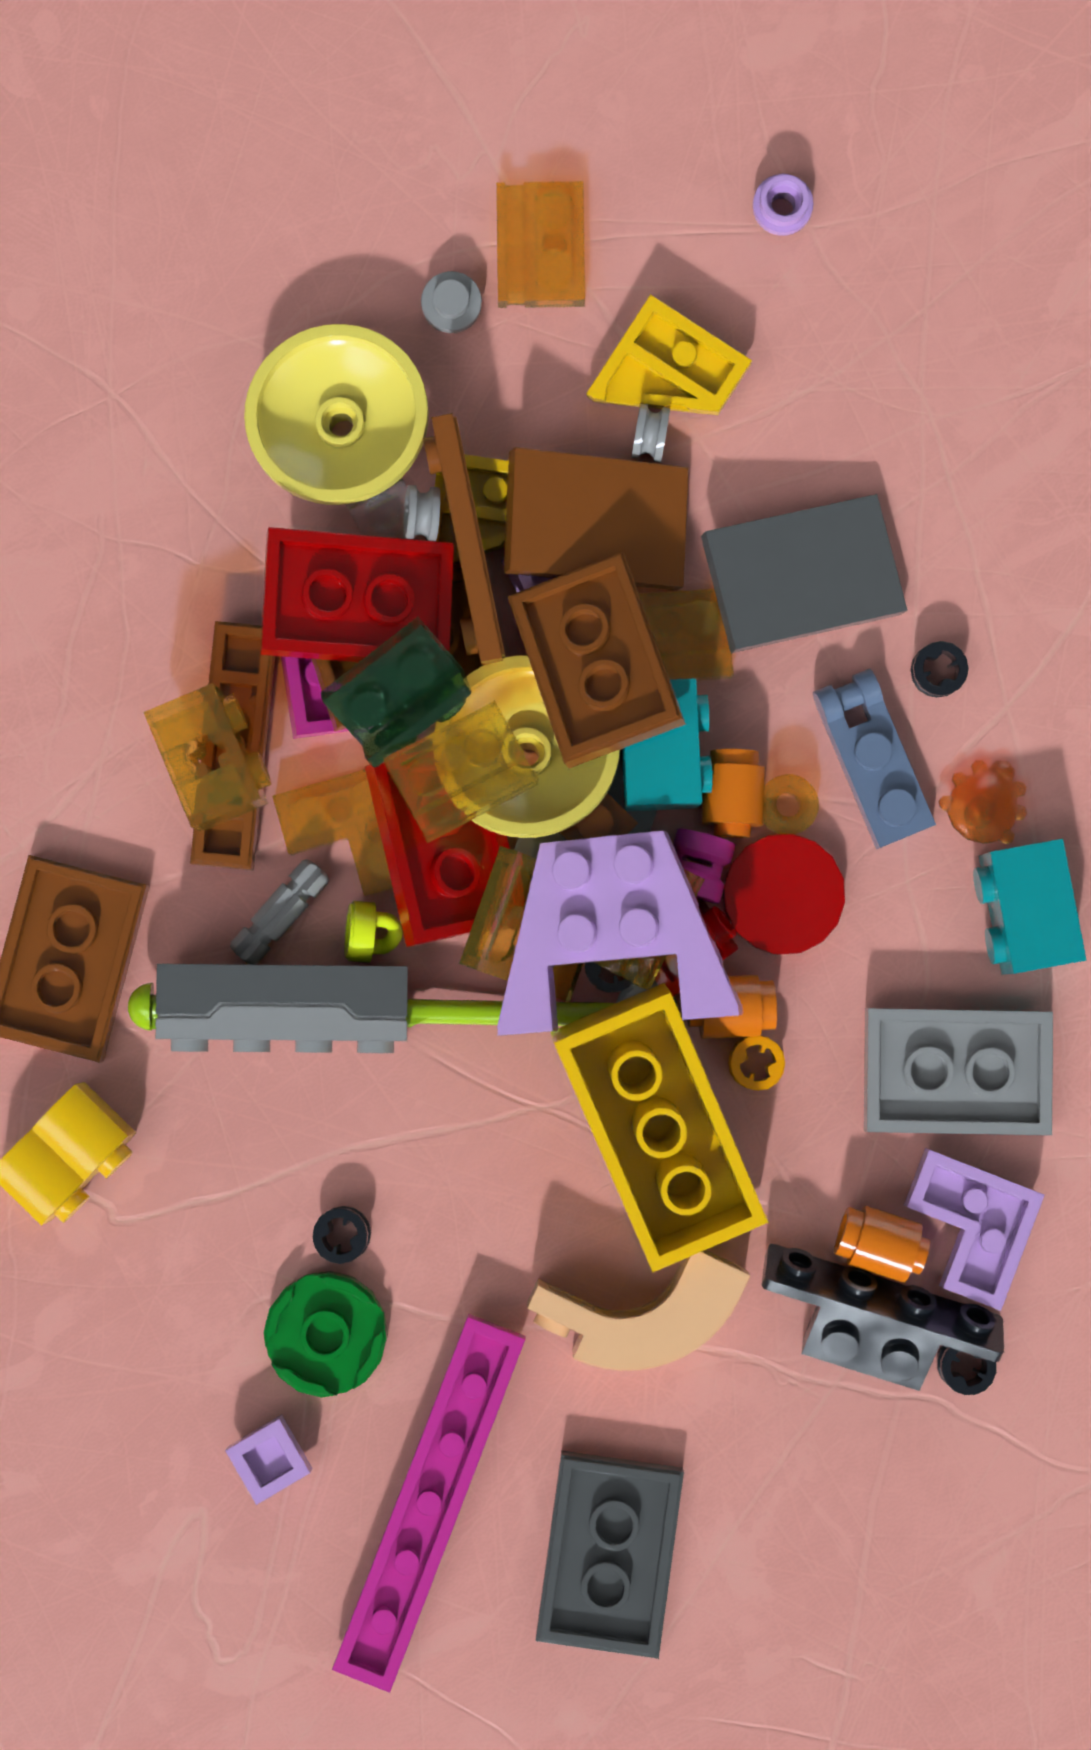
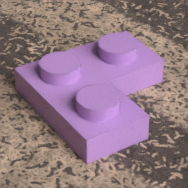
[904,1148,1045,1311]

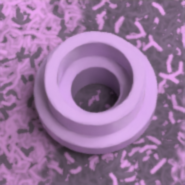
[753,174,813,236]

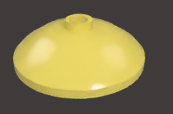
[244,324,429,505]
[433,655,620,838]

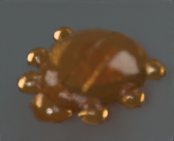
[938,760,1027,844]

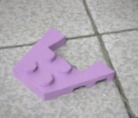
[497,830,743,1036]

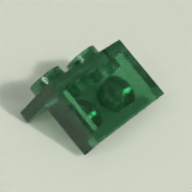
[320,616,472,768]

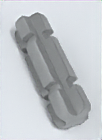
[230,859,329,965]

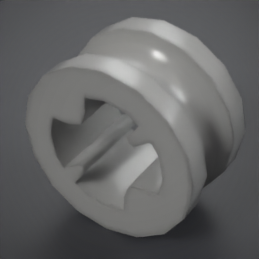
[631,403,670,463]
[403,485,440,541]

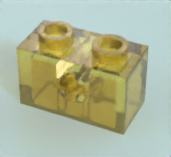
[143,683,272,832]

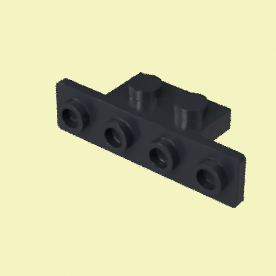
[762,1244,1004,1391]

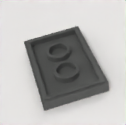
[701,494,908,653]
[536,1450,684,1659]

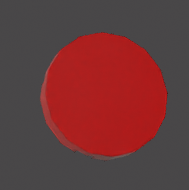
[723,834,845,955]

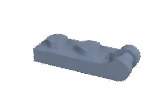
[813,669,936,849]

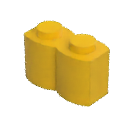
[0,1082,136,1226]

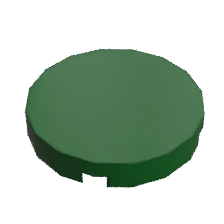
[263,1271,388,1398]

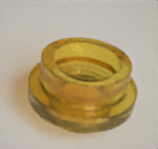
[763,774,819,834]

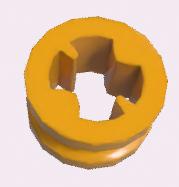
[728,1036,785,1091]

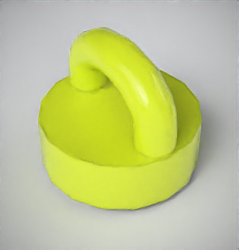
[344,901,403,963]

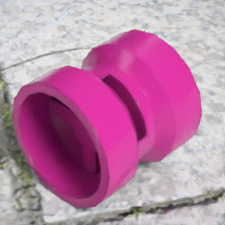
[673,828,736,904]

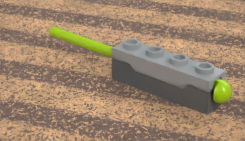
[128,964,616,1053]

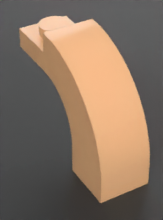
[527,1250,751,1371]

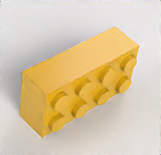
[550,983,769,1272]

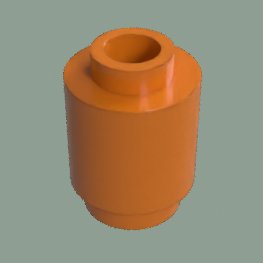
[702,749,765,838]
[687,975,777,1039]
[834,1206,930,1283]

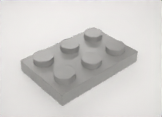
[864,1008,1053,1135]

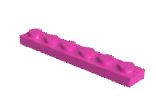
[332,1314,526,1693]

